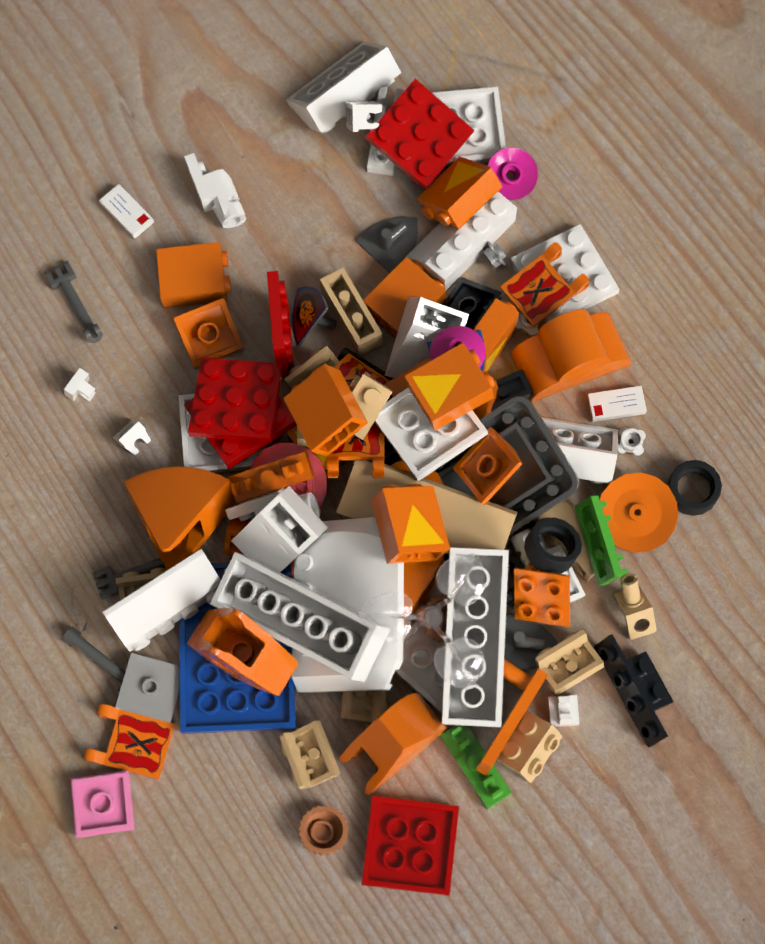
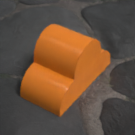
[511,309,632,402]

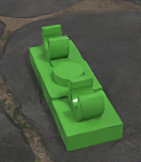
[574,495,628,586]
[440,725,512,810]

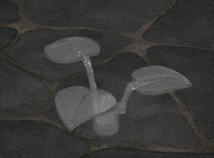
[358,553,485,689]

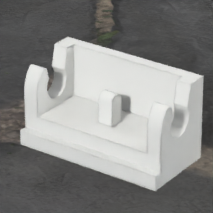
[346,101,382,132]

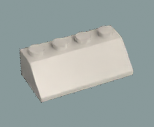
[286,41,401,133]
[405,192,517,290]
[541,417,619,484]
[103,549,221,651]

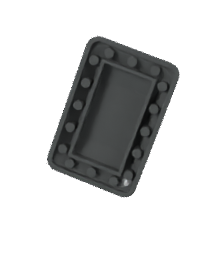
[434,396,579,571]

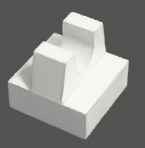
[64,368,96,402]
[113,419,151,455]
[548,695,580,727]

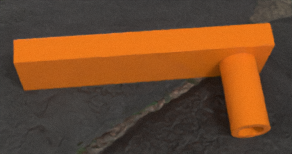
[476,659,548,776]

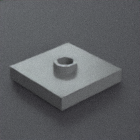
[115,653,180,723]

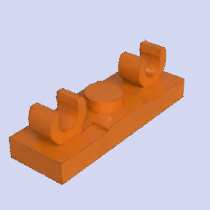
[228,451,315,503]

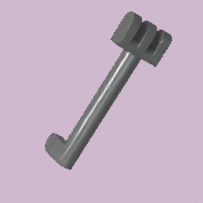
[44,261,103,343]
[92,558,165,600]
[62,626,125,692]

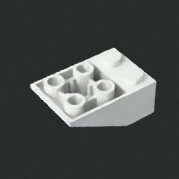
[385,297,469,378]
[232,486,328,572]

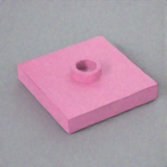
[70,771,135,838]

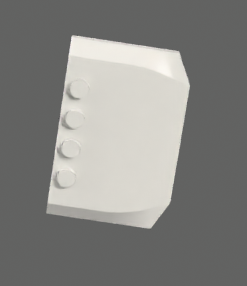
[292,517,404,693]

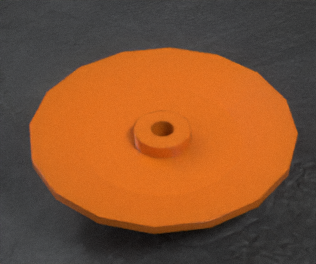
[600,472,678,553]

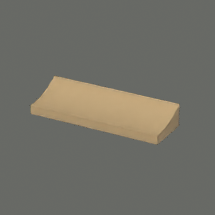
[336,460,518,554]

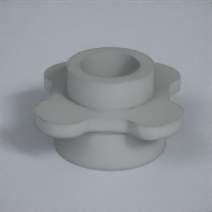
[483,242,507,268]

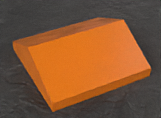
[173,298,244,368]
[453,427,522,505]

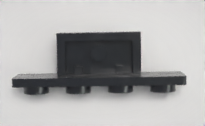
[594,634,674,747]

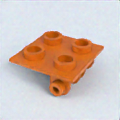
[514,562,570,627]

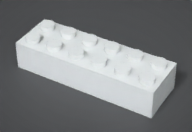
[442,548,509,727]
[210,552,390,682]

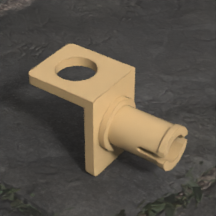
[614,573,657,640]

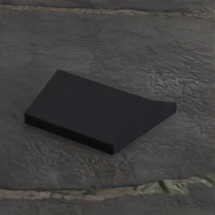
[442,277,504,330]

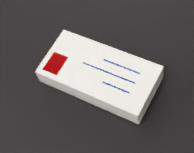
[99,184,154,239]
[587,386,647,422]

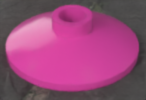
[487,147,538,200]
[430,326,486,368]

